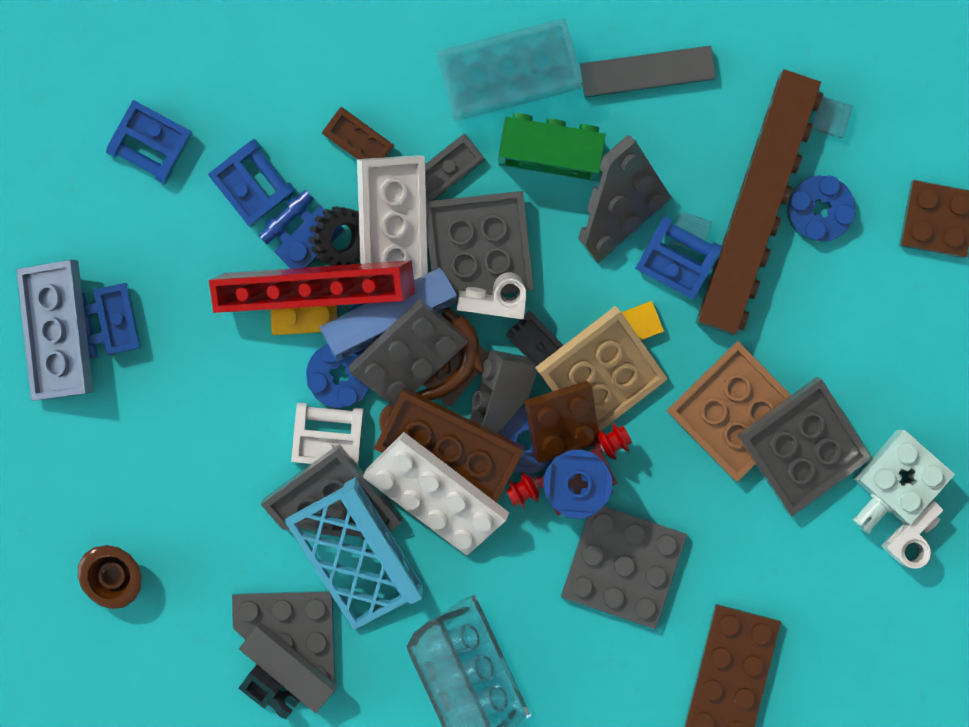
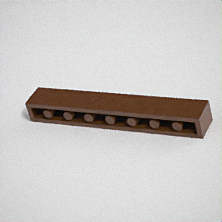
[695,69,823,336]

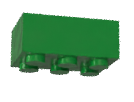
[498,113,606,181]

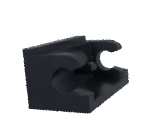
[505,310,564,366]

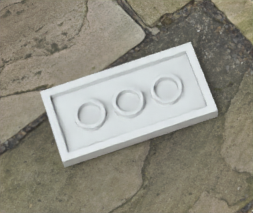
[357,155,428,280]
[363,432,509,556]

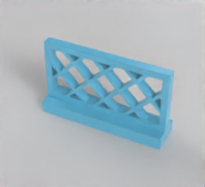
[285,477,423,630]

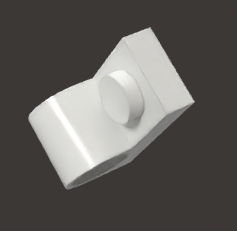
[456,272,526,319]
[881,500,943,569]

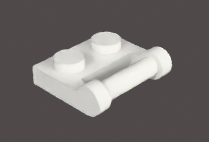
[291,403,364,466]

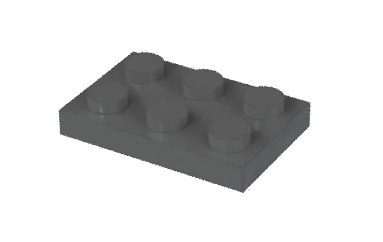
[348,299,468,406]

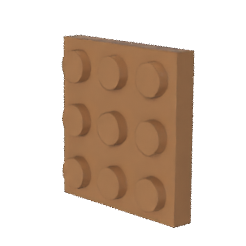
[666,341,791,482]

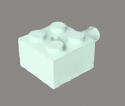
[852,430,955,534]

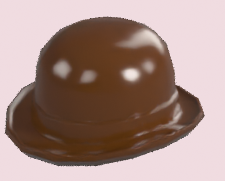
[77,545,142,609]

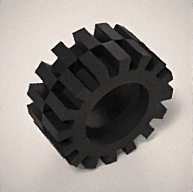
[309,206,360,266]

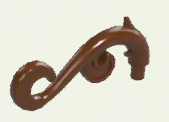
[379,307,484,432]

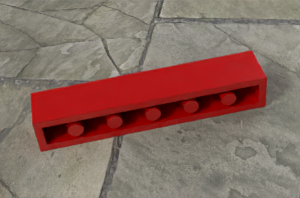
[209,260,416,313]

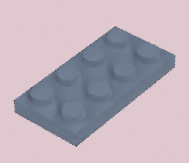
[16,260,93,401]

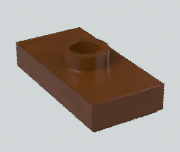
[322,107,395,159]

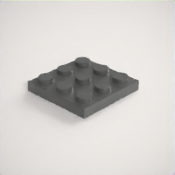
[426,191,534,295]
[736,377,872,516]
[561,506,687,629]

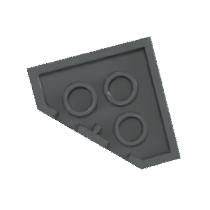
[578,135,672,263]
[261,444,402,540]
[232,591,335,692]

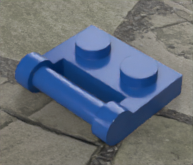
[106,100,193,184]
[208,139,296,227]
[635,215,723,300]

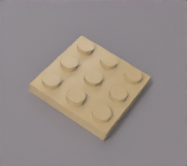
[535,306,668,431]

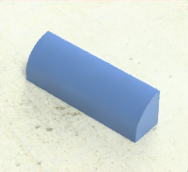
[319,268,457,362]

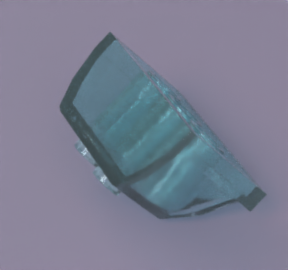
[407,595,531,727]

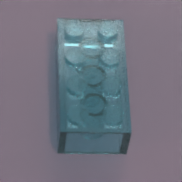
[436,18,583,122]

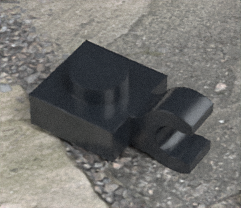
[238,664,300,719]

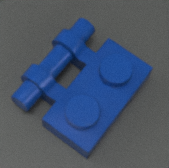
[258,190,345,269]
[82,283,141,359]

